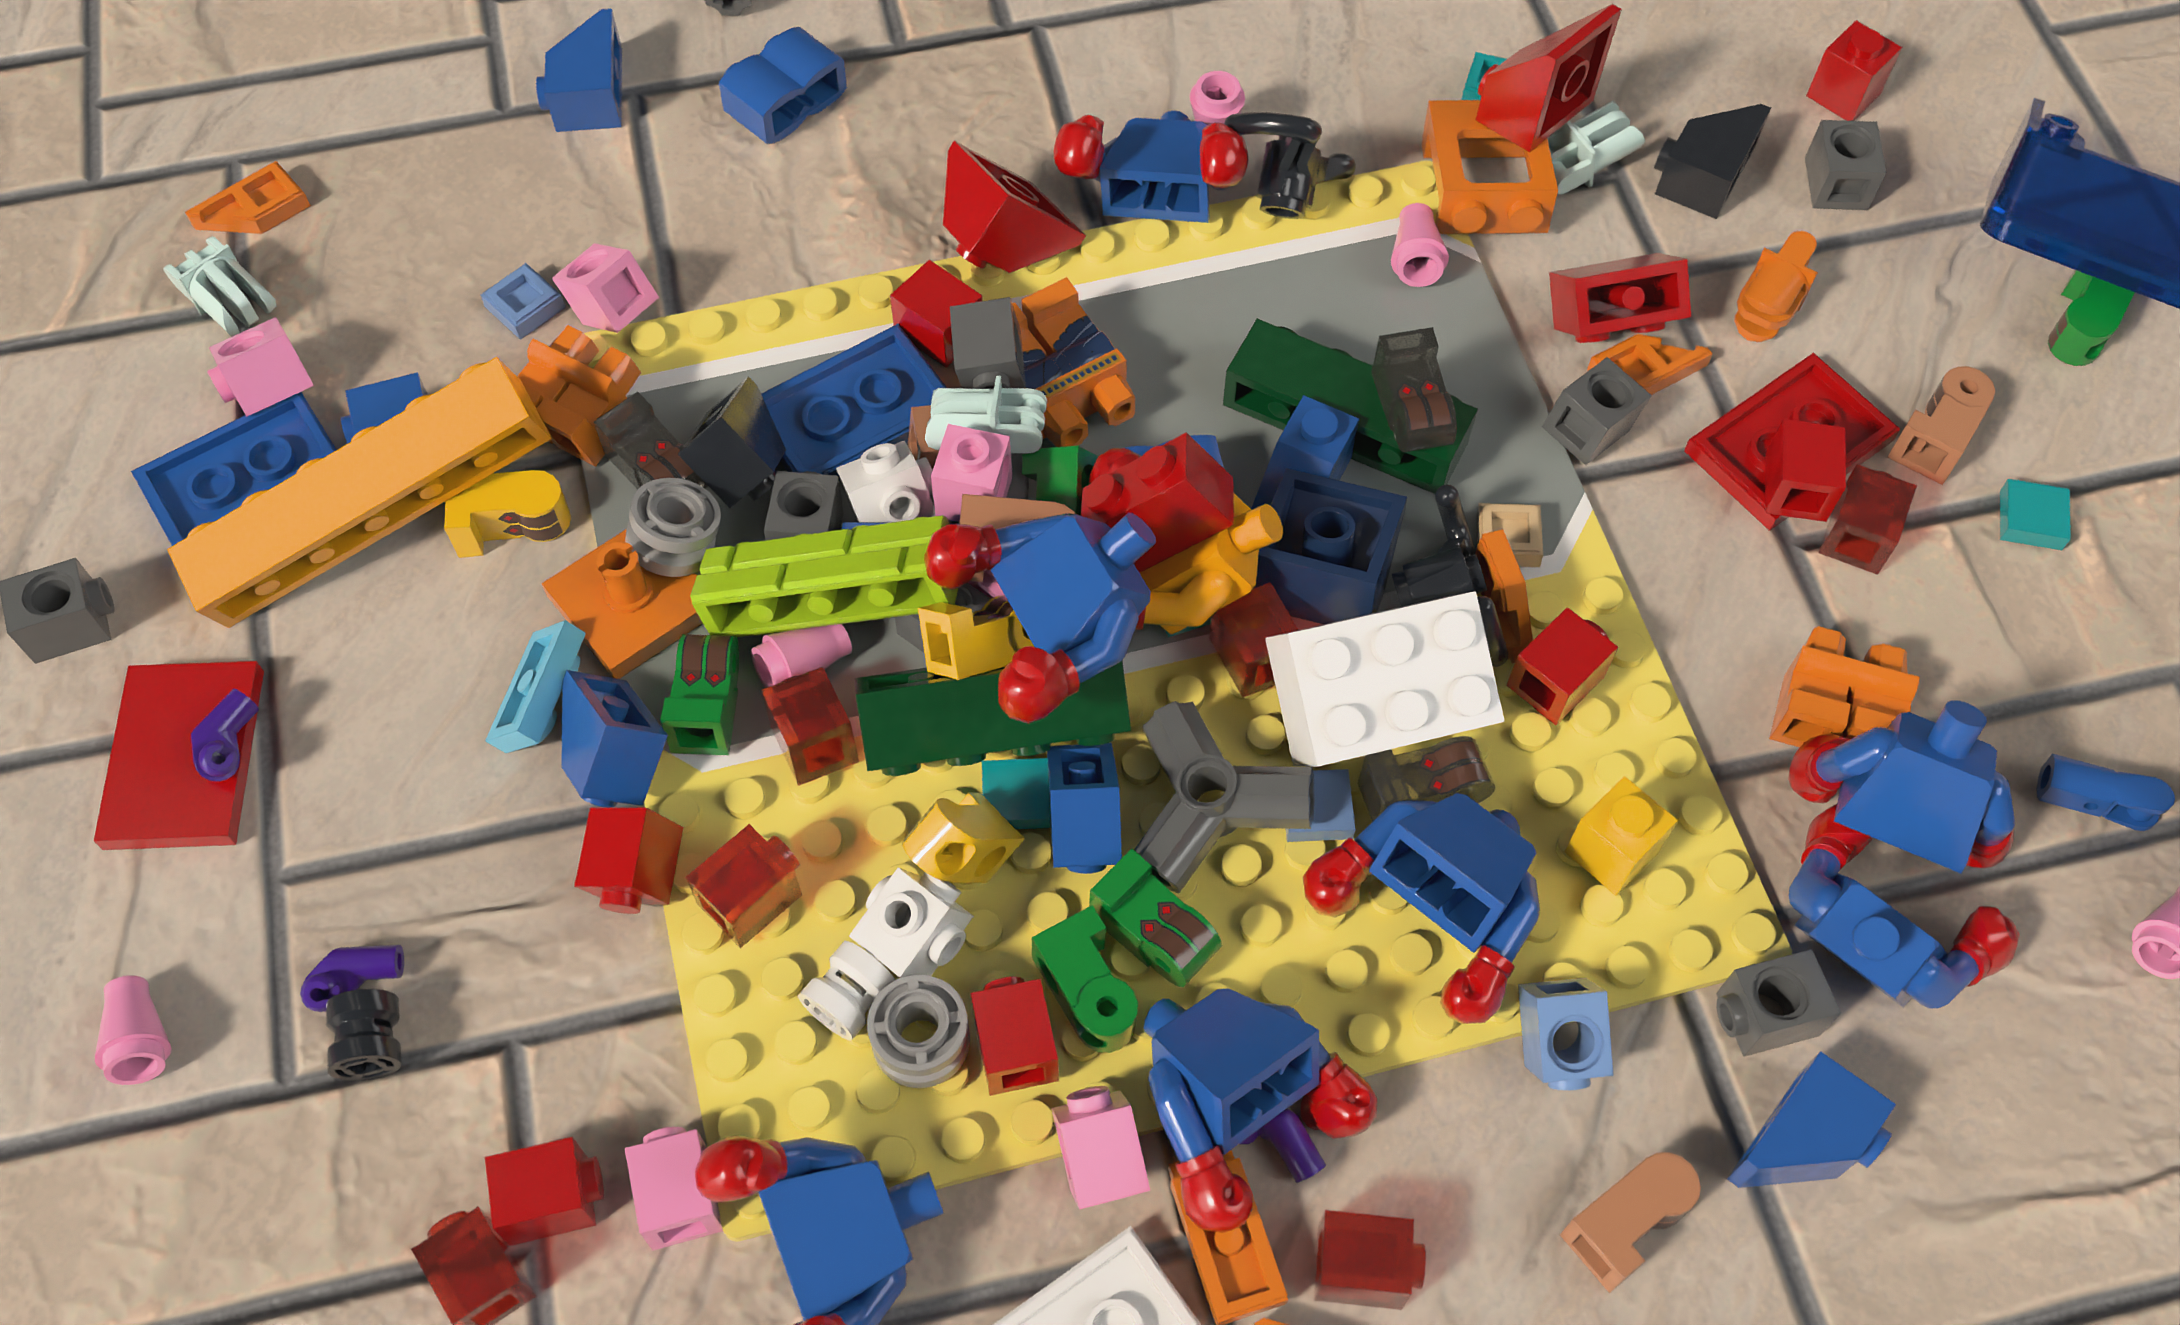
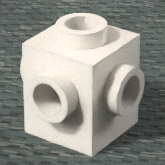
[836,440,935,523]
[849,868,974,978]

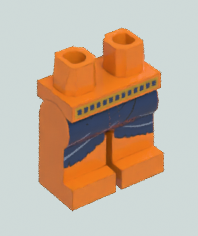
[1012,277,1135,447]

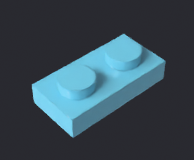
[485,620,586,753]

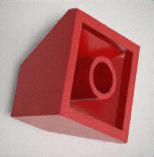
[1475,4,1622,152]
[943,141,1086,273]

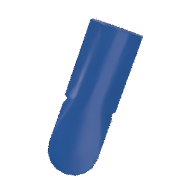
[2036,753,2175,831]

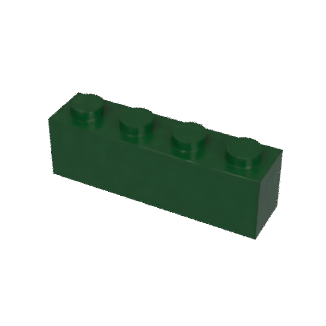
[1223,318,1478,494]
[855,660,1131,776]

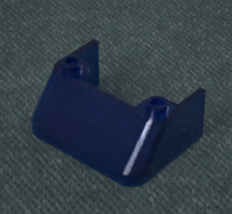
[1980,98,2180,309]

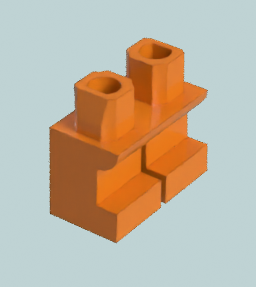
[517,325,641,467]
[1769,626,1920,747]

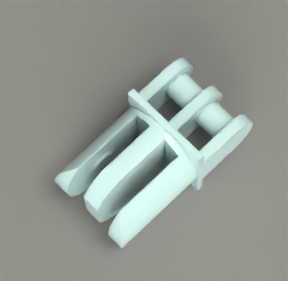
[1547,100,1645,194]
[163,236,276,337]
[925,376,1047,453]

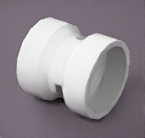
[798,941,895,1041]

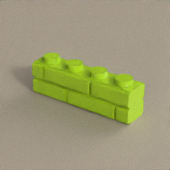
[690,515,958,637]

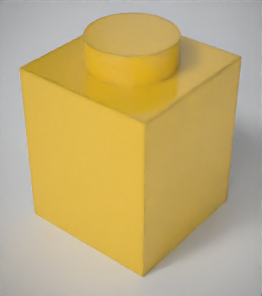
[1564,776,1678,896]

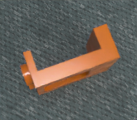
[1421,100,1558,234]

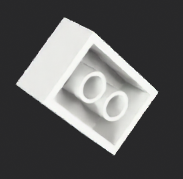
[1265,591,1505,767]

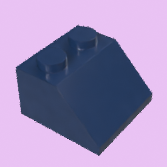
[1247,468,1407,624]

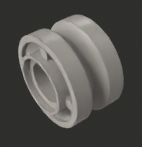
[625,478,721,577]
[867,974,970,1088]

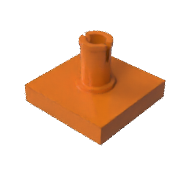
[541,529,703,679]

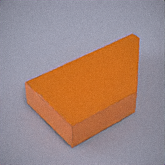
[185,161,311,234]
[1587,334,1713,395]
[1475,529,1533,664]

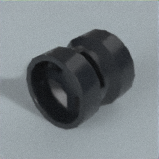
[326,989,402,1081]

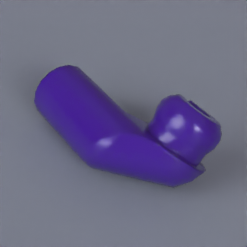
[191,688,259,781]
[300,945,404,1012]
[1240,1109,1326,1183]

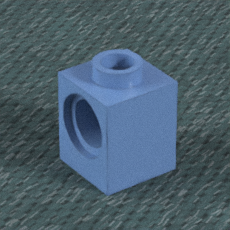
[1518,978,1614,1090]

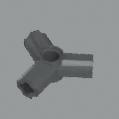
[1134,701,1315,894]

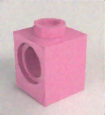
[552,243,659,333]
[207,317,314,416]
[931,424,1012,522]
[1051,1086,1150,1209]
[625,1127,723,1251]

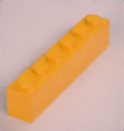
[167,357,552,628]

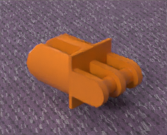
[1734,231,1818,342]

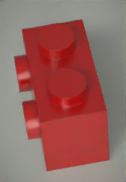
[1549,253,1691,343]
[1081,432,1234,573]

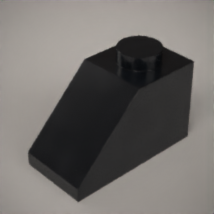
[1654,104,1771,219]
[678,376,786,508]

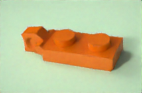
[1168,1150,1288,1325]

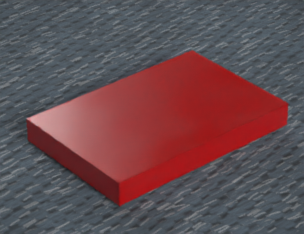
[1684,352,1900,531]
[94,661,264,850]

